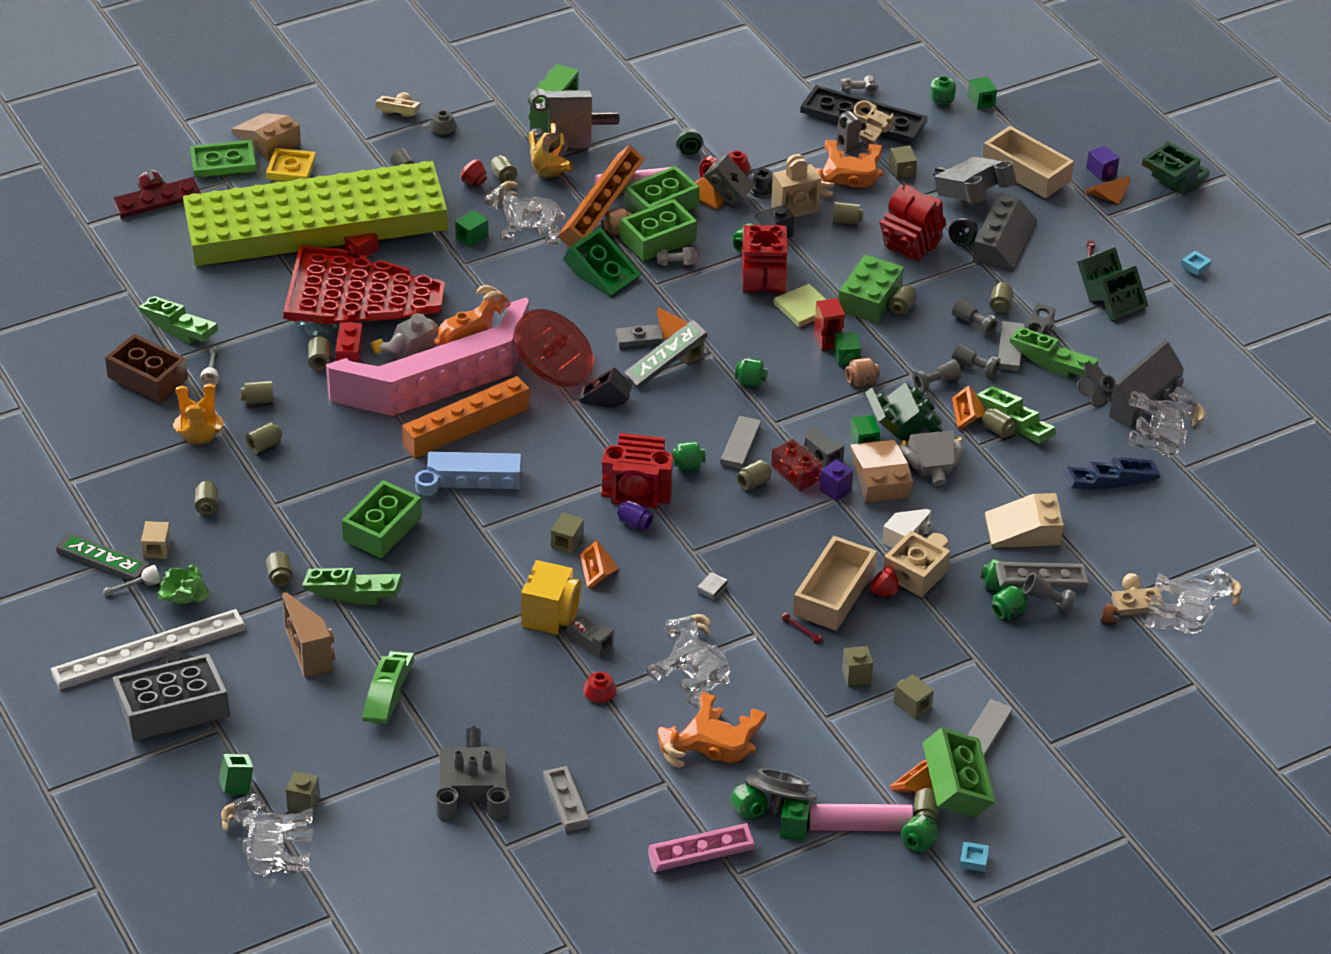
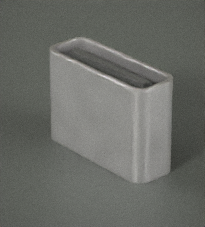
[697,572,728,600]

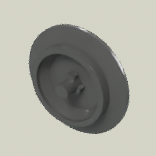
[745,769,818,814]

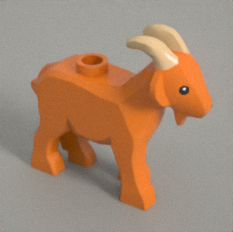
[815,140,884,198]
[434,285,511,346]
[657,692,767,768]

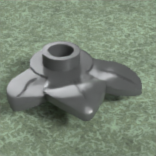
[1077,363,1116,406]

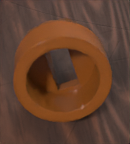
[1100,603,1120,624]

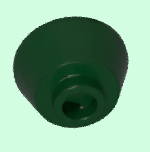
[676,128,704,155]

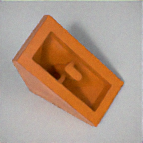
[1085,176,1131,205]
[695,177,726,210]
[657,308,689,340]
[952,386,987,430]
[580,540,619,589]
[890,760,933,794]

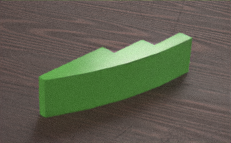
[976,386,1056,444]

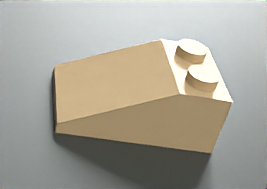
[985,493,1064,548]

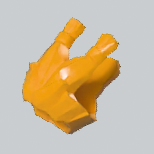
[173,384,224,444]

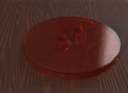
[513,309,594,387]

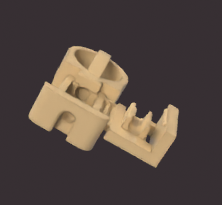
[854,100,895,145]

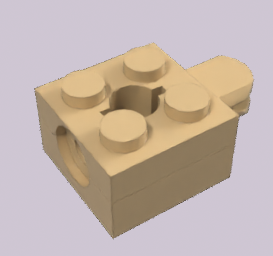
[771,154,822,217]
[883,531,950,597]

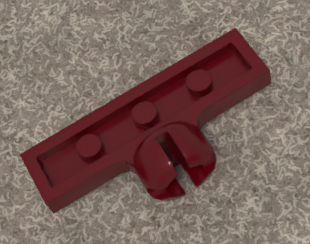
[113,170,201,219]

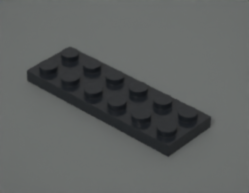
[800,85,928,144]

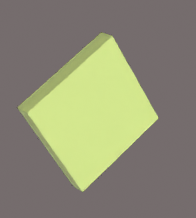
[774,284,826,327]

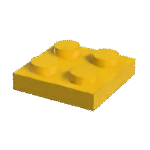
[266,148,316,181]

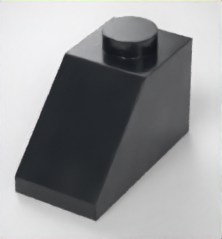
[755,205,794,238]
[578,367,632,408]

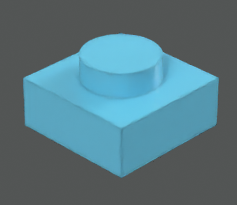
[1181,251,1212,276]
[959,842,989,872]

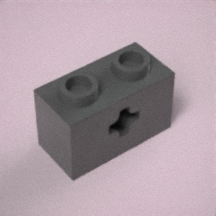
[704,154,753,207]

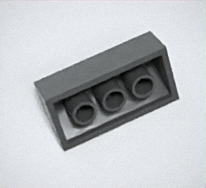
[973,193,1037,272]
[1109,340,1184,429]

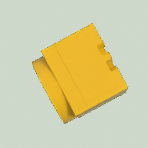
[521,560,582,635]

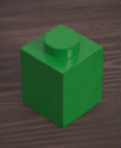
[967,76,997,109]
[455,210,489,247]
[834,331,861,367]
[850,414,881,444]
[219,754,254,795]
[780,798,810,841]

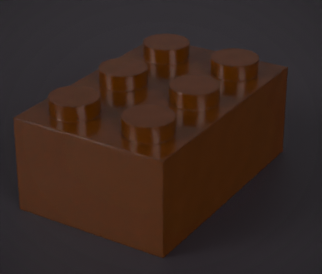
[105,333,188,403]

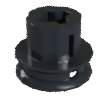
[749,168,773,198]
[949,218,979,246]

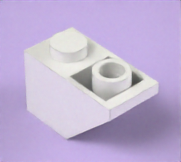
[882,509,932,548]

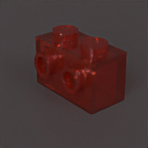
[771,439,822,492]

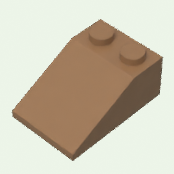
[231,113,301,160]
[850,440,913,503]
[282,592,336,677]

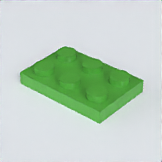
[190,140,257,177]

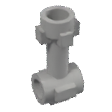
[840,75,879,94]
[657,247,698,266]

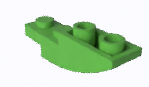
[139,296,219,344]
[1009,327,1098,378]
[302,568,403,605]
[363,651,415,724]

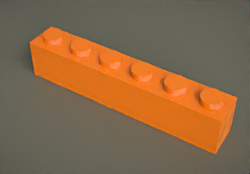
[557,145,645,247]
[402,376,530,458]

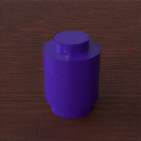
[617,501,654,531]

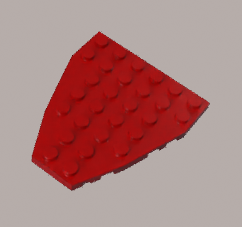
[283,245,445,324]

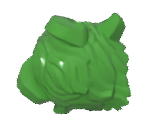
[157,564,209,604]

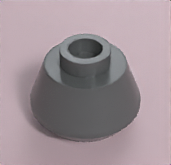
[429,110,457,136]

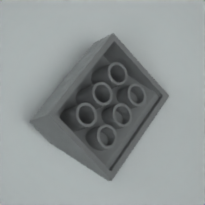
[112,653,230,741]

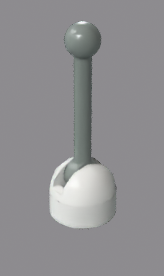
[200,347,219,386]
[103,565,161,597]

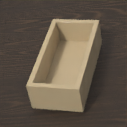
[982,126,1074,198]
[793,536,877,631]

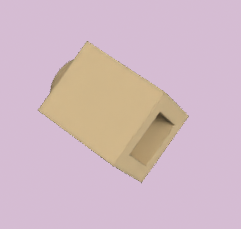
[141,521,171,559]

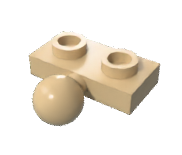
[375,92,421,117]
[1111,573,1165,616]

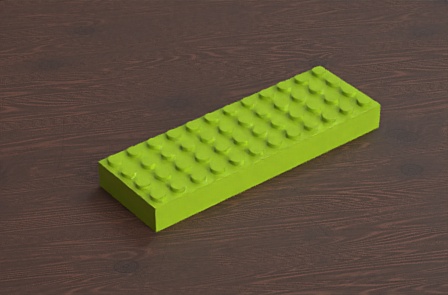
[183,161,448,266]

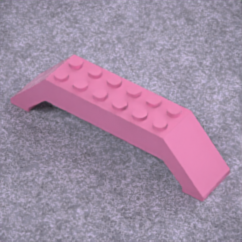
[326,298,529,416]

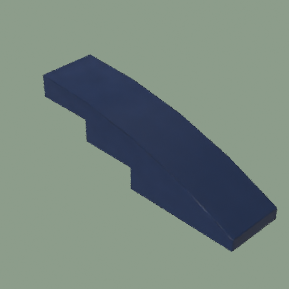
[1064,456,1161,489]

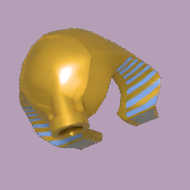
[529,123,573,178]

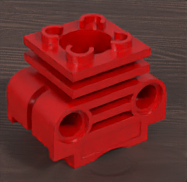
[879,185,947,262]
[741,225,788,293]
[601,433,673,509]

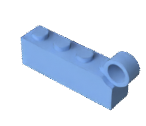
[415,452,521,496]

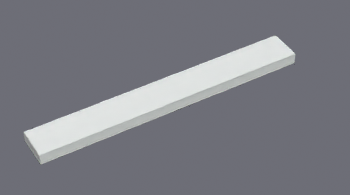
[51,609,245,690]

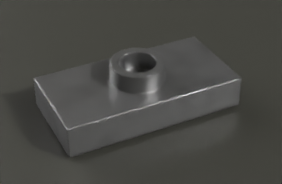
[616,324,662,348]

